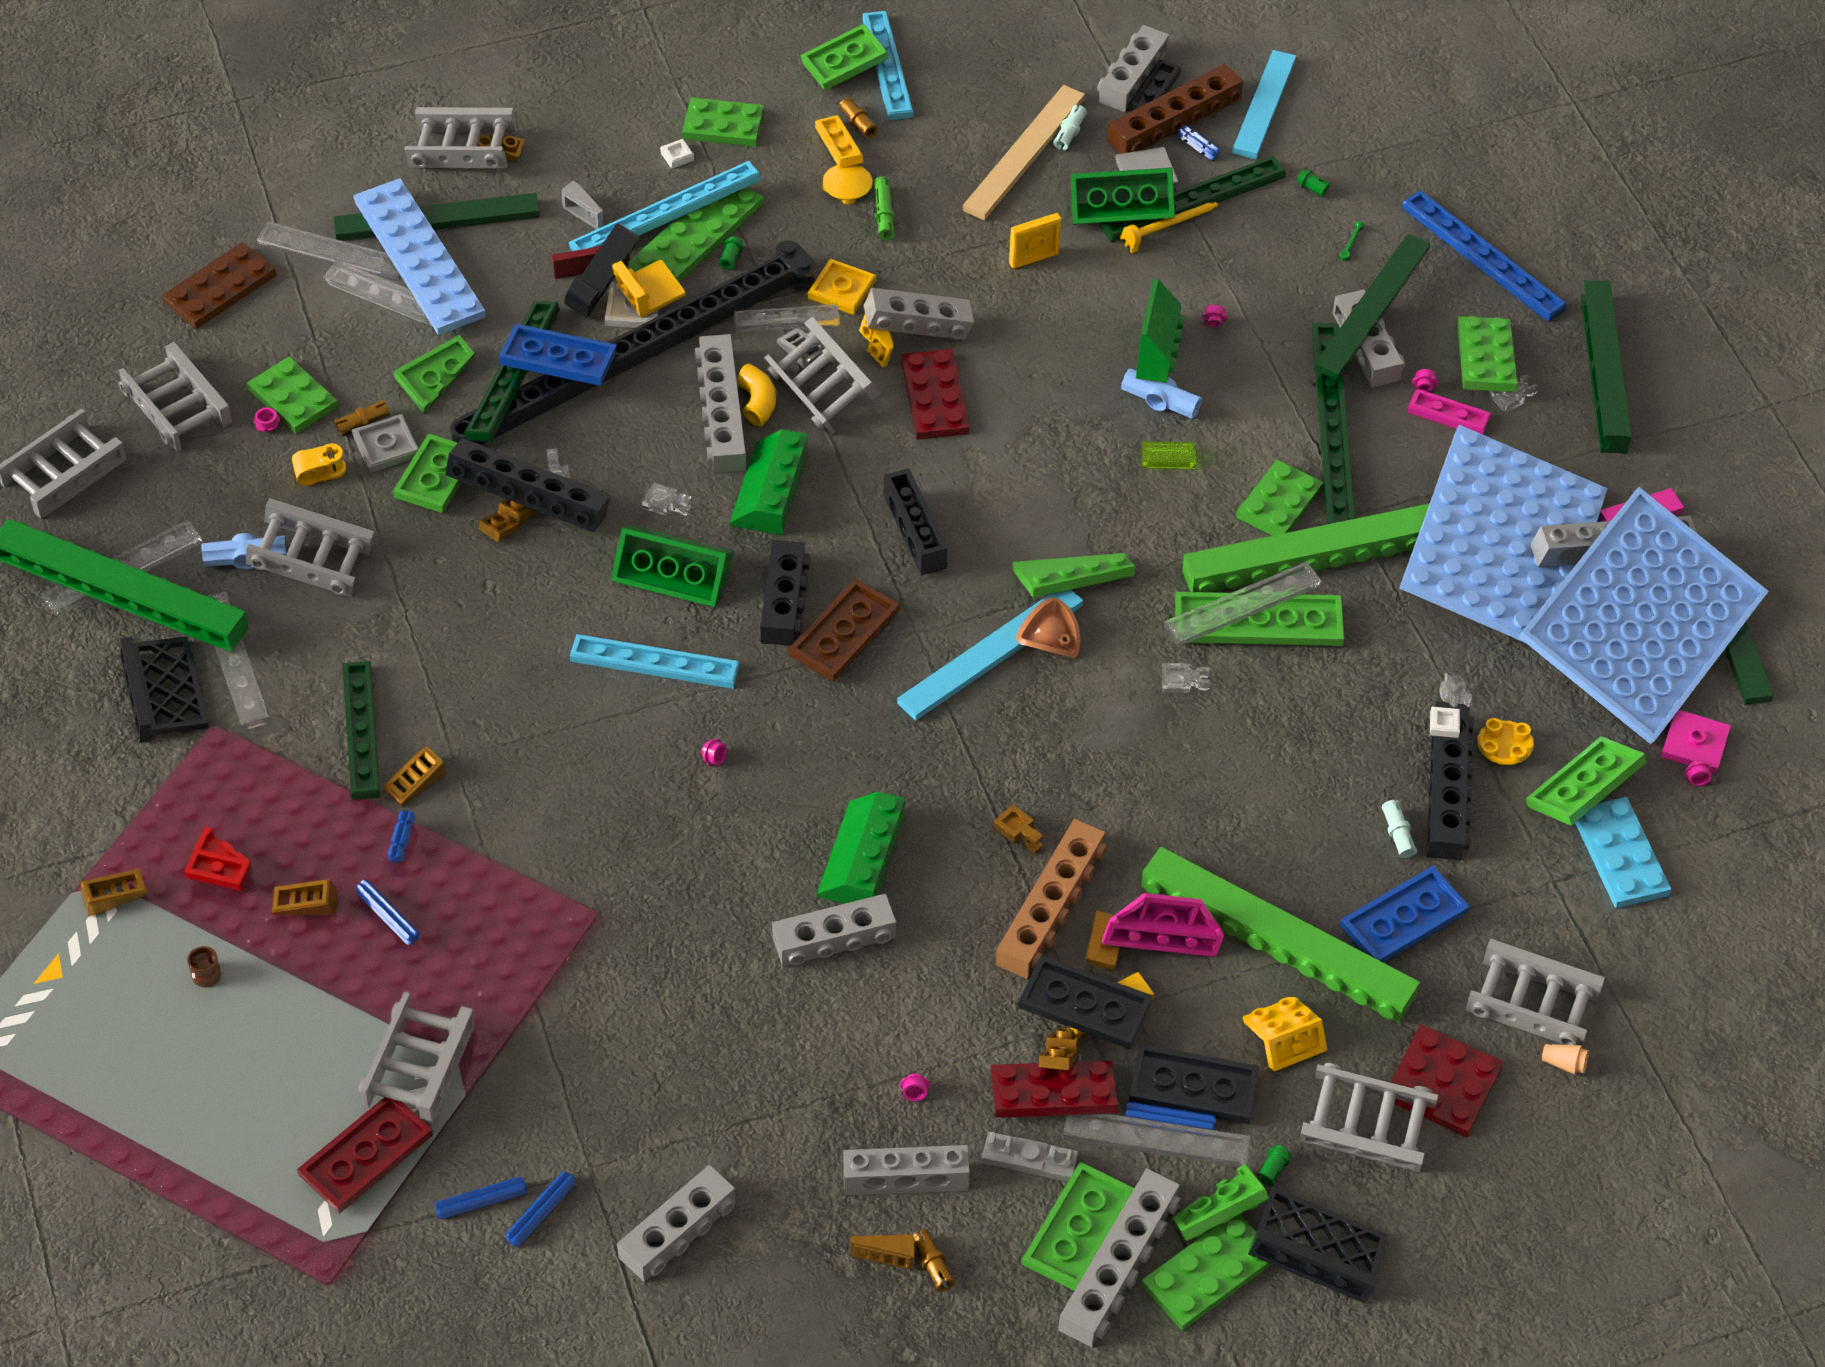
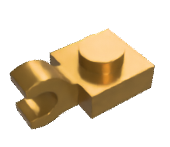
[993,804,1043,853]

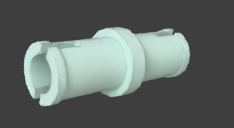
[1053,105,1087,151]
[1382,800,1417,858]

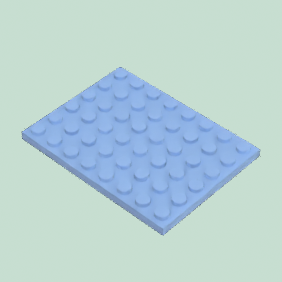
[1399,425,1608,642]
[1518,487,1768,744]

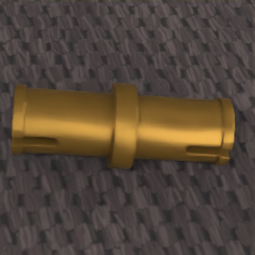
[839,97,878,139]
[334,399,390,436]
[914,1229,955,1292]

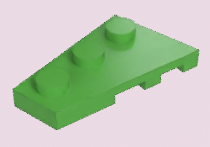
[394,335,475,413]
[1172,1163,1269,1241]

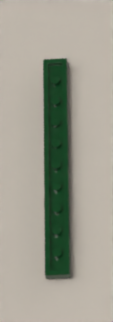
[1312,323,1355,524]

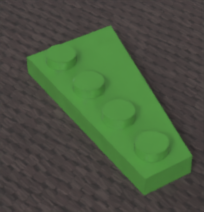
[1013,553,1135,598]

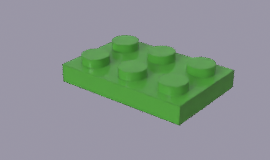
[800,24,888,91]
[682,97,764,147]
[247,356,338,434]
[393,434,462,513]
[1236,459,1324,536]

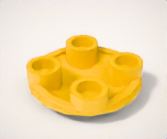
[823,165,873,205]
[1477,718,1534,765]

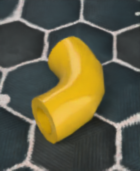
[737,363,776,427]

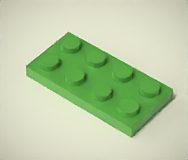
[1457,316,1517,392]
[1526,736,1647,826]
[1022,1162,1134,1291]
[1141,1214,1272,1331]

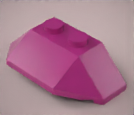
[1102,893,1224,957]

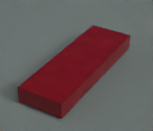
[552,246,630,279]

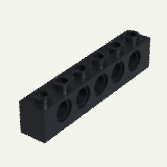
[445,438,611,533]
[1426,701,1474,861]

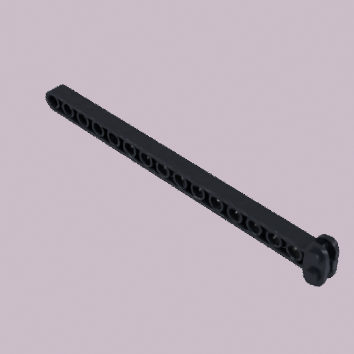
[450,241,816,445]

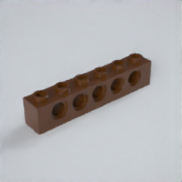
[1107,64,1243,154]

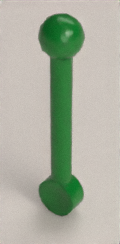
[1340,221,1365,261]

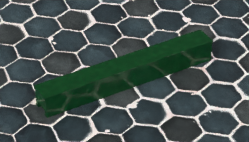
[1580,280,1632,454]

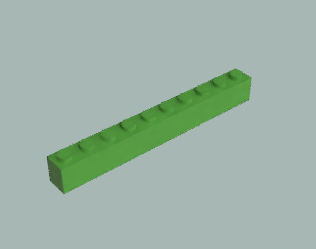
[1182,503,1430,593]
[1141,847,1420,1023]

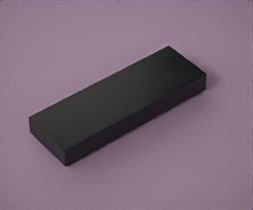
[1128,59,1181,112]

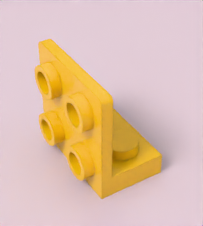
[612,260,686,318]
[1243,997,1328,1072]

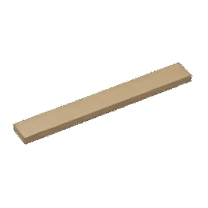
[963,85,1085,221]

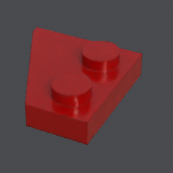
[184,826,252,891]

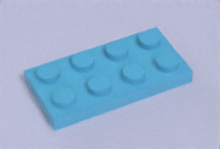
[1575,797,1672,909]

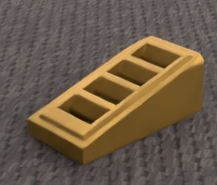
[383,746,446,807]
[81,869,147,916]
[272,879,338,915]
[850,1234,914,1270]

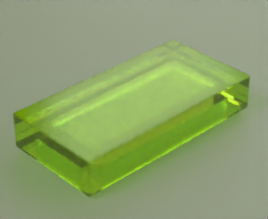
[1141,441,1196,469]

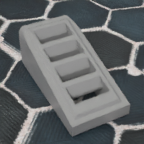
[561,181,604,229]
[777,328,825,369]

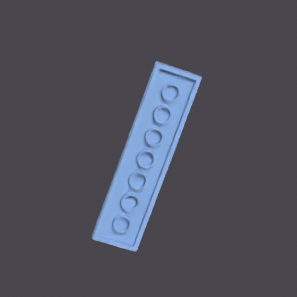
[354,178,486,335]

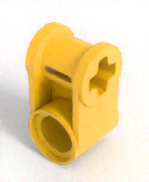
[292,443,347,486]

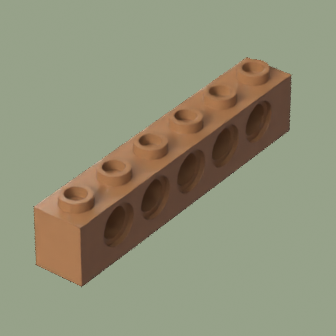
[996,819,1107,979]

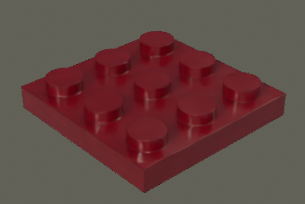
[1390,1024,1504,1137]

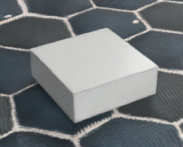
[660,139,694,169]
[1430,707,1460,738]

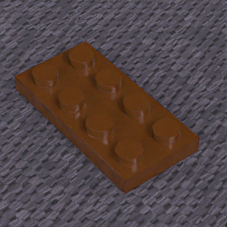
[162,242,277,329]
[789,578,900,682]

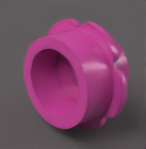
[1202,305,1228,327]
[1412,369,1438,392]
[254,407,280,432]
[702,738,727,766]
[1685,761,1713,786]
[900,1073,930,1102]

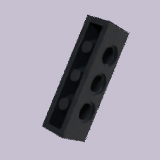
[884,468,947,576]
[760,540,810,646]

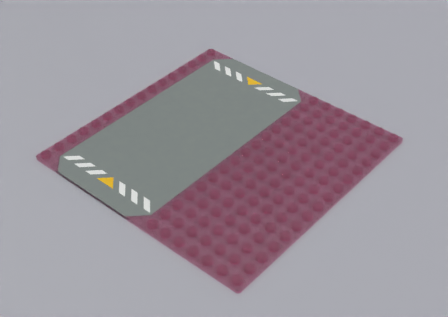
[0,726,596,1285]

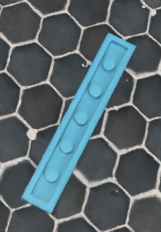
[863,11,913,121]
[1232,50,1296,160]
[570,634,740,689]

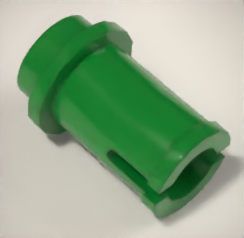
[1297,169,1330,197]
[719,236,744,270]
[1257,1145,1291,1186]

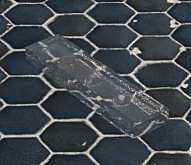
[734,304,840,333]

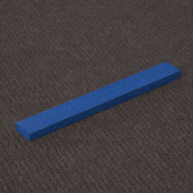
[1402,190,1567,322]

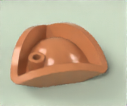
[1016,597,1080,658]

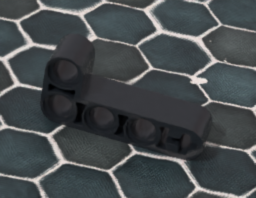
[564,223,640,318]

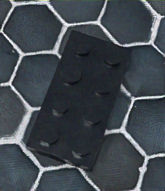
[1018,955,1153,1049]
[1129,1044,1259,1124]

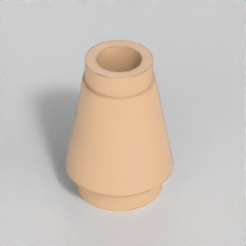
[1542,1044,1589,1075]

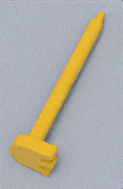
[1120,202,1218,253]

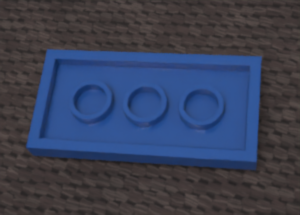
[499,324,616,386]
[1340,866,1470,963]

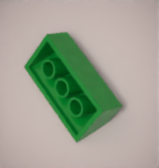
[1071,167,1175,225]
[1136,278,1185,383]
[730,429,808,536]
[611,525,734,607]
[817,791,905,904]

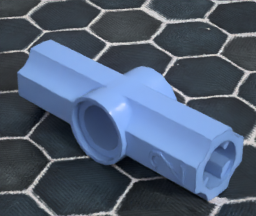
[1121,369,1202,418]
[201,533,287,570]

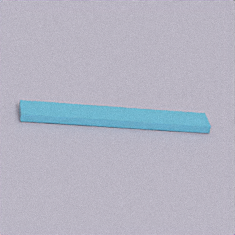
[569,161,761,251]
[897,590,1083,721]

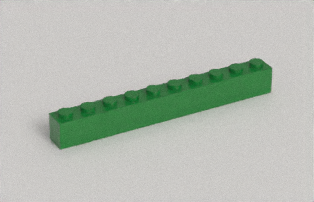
[0,519,249,653]

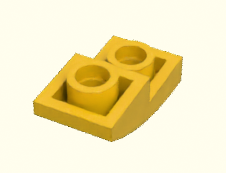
[859,315,894,367]

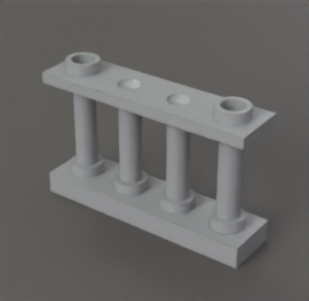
[404,107,518,168]
[764,317,880,435]
[119,342,232,452]
[0,408,127,519]
[246,498,374,597]
[1466,939,1605,1045]
[358,992,475,1125]
[1299,1063,1438,1172]

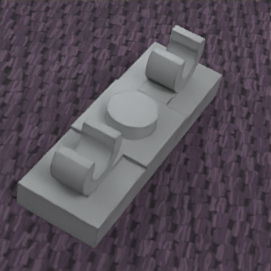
[981,1131,1078,1182]

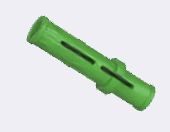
[874,176,895,241]

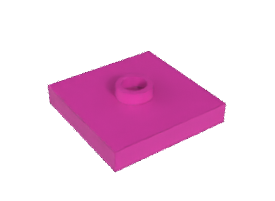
[1661,710,1731,774]

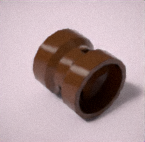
[187,946,221,987]

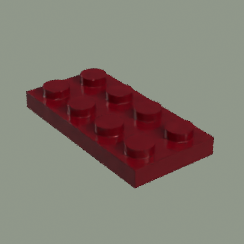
[901,349,969,440]
[991,1060,1118,1118]
[297,1097,433,1214]

